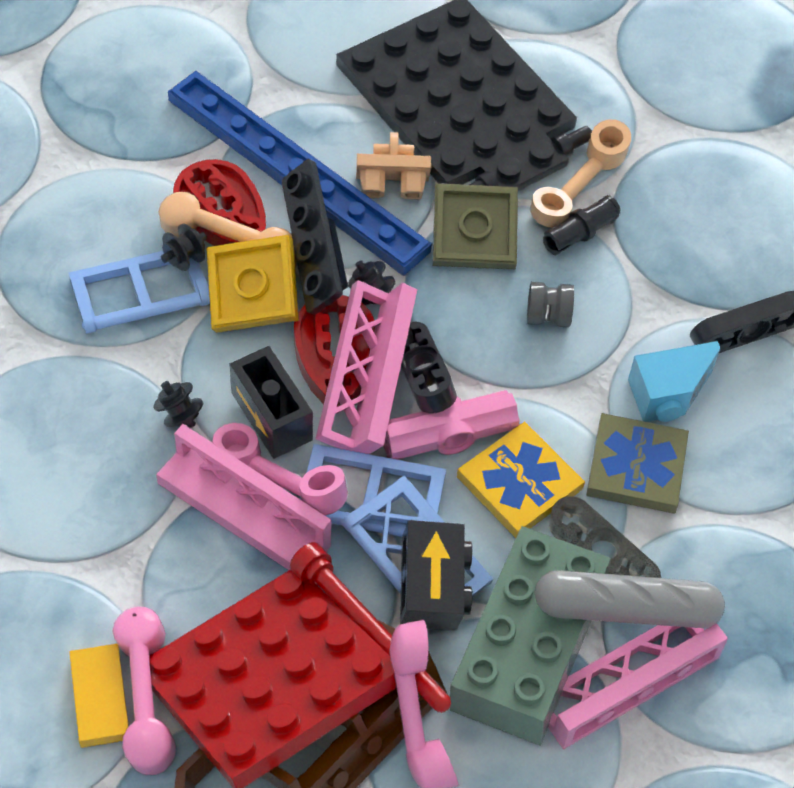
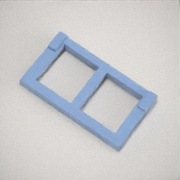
[69,251,210,334]
[299,444,446,537]

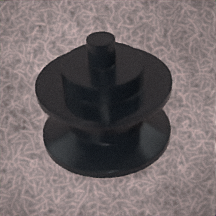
[160,224,207,271]
[348,260,395,305]
[153,381,204,428]

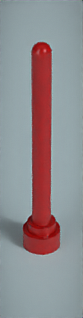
[290,542,451,713]

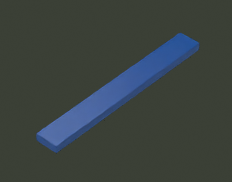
[168,71,432,276]

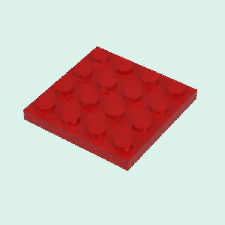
[149,569,397,788]

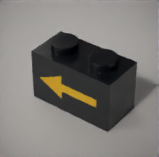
[229,346,313,459]
[400,520,472,630]

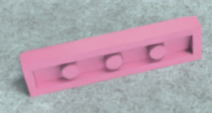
[316,280,418,454]
[156,424,332,570]
[548,623,728,750]

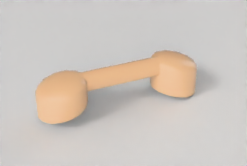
[530,119,631,228]
[158,192,297,268]

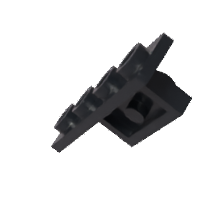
[282,159,348,315]

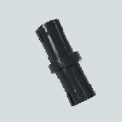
[543,195,621,256]

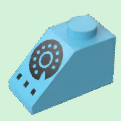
[628,341,720,422]

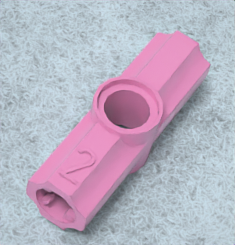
[383,390,520,460]

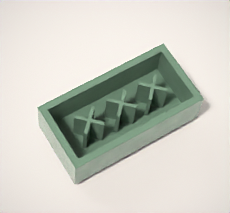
[450,526,611,746]

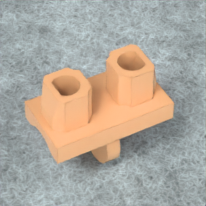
[356,132,431,200]

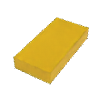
[69,643,129,748]

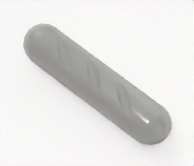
[534,570,725,628]

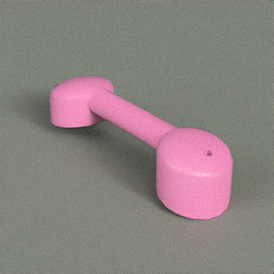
[212,423,348,516]
[113,607,176,775]
[390,620,459,788]

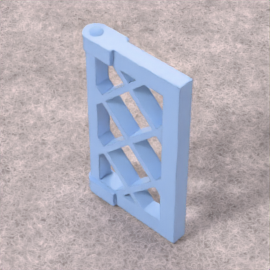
[341,475,493,630]

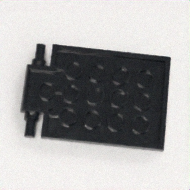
[336,0,592,191]

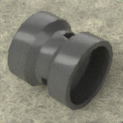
[527,281,574,327]

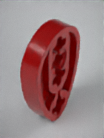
[173,159,266,246]
[294,295,375,407]

